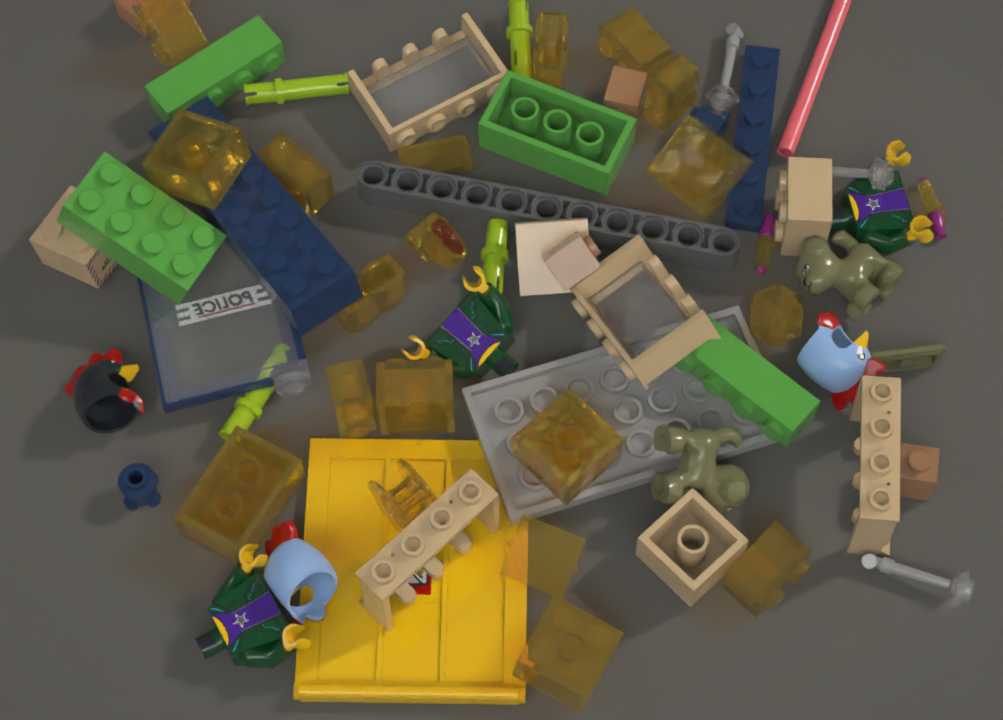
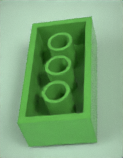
[478,70,637,196]
[56,151,227,305]

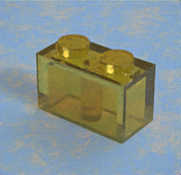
[132,0,210,66]
[256,133,335,217]
[325,358,377,438]
[722,521,811,617]

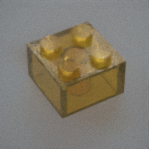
[142,108,252,210]
[646,114,753,218]
[376,357,455,435]
[513,388,624,506]
[512,595,624,713]

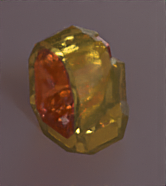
[404,212,466,269]

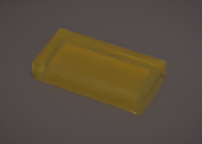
[397,134,474,174]

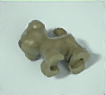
[795,231,907,323]
[651,424,750,516]

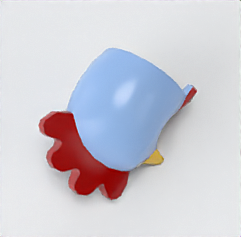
[797,311,887,410]
[264,520,338,625]

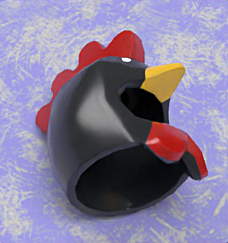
[64,348,145,433]

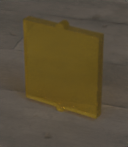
[500,514,586,599]

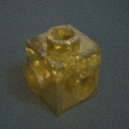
[749,283,804,346]

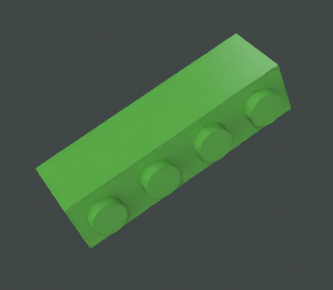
[144,15,286,122]
[675,314,820,448]

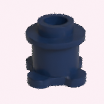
[686,103,731,150]
[118,463,161,511]

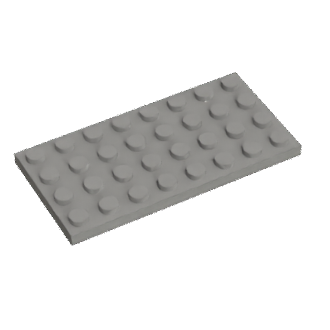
[461,305,779,526]

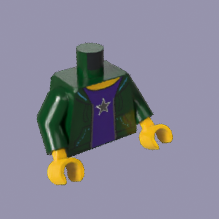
[830,140,934,255]
[401,266,519,379]
[195,544,311,669]

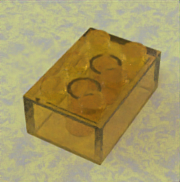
[174,425,306,565]

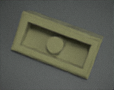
[868,341,946,373]

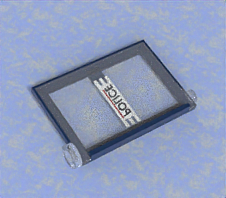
[137,220,312,413]

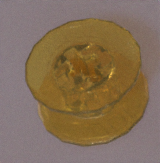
[368,459,437,533]

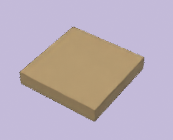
[515,218,589,296]

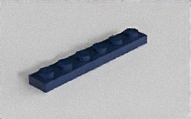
[724,45,780,233]

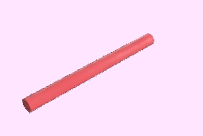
[777,0,852,158]

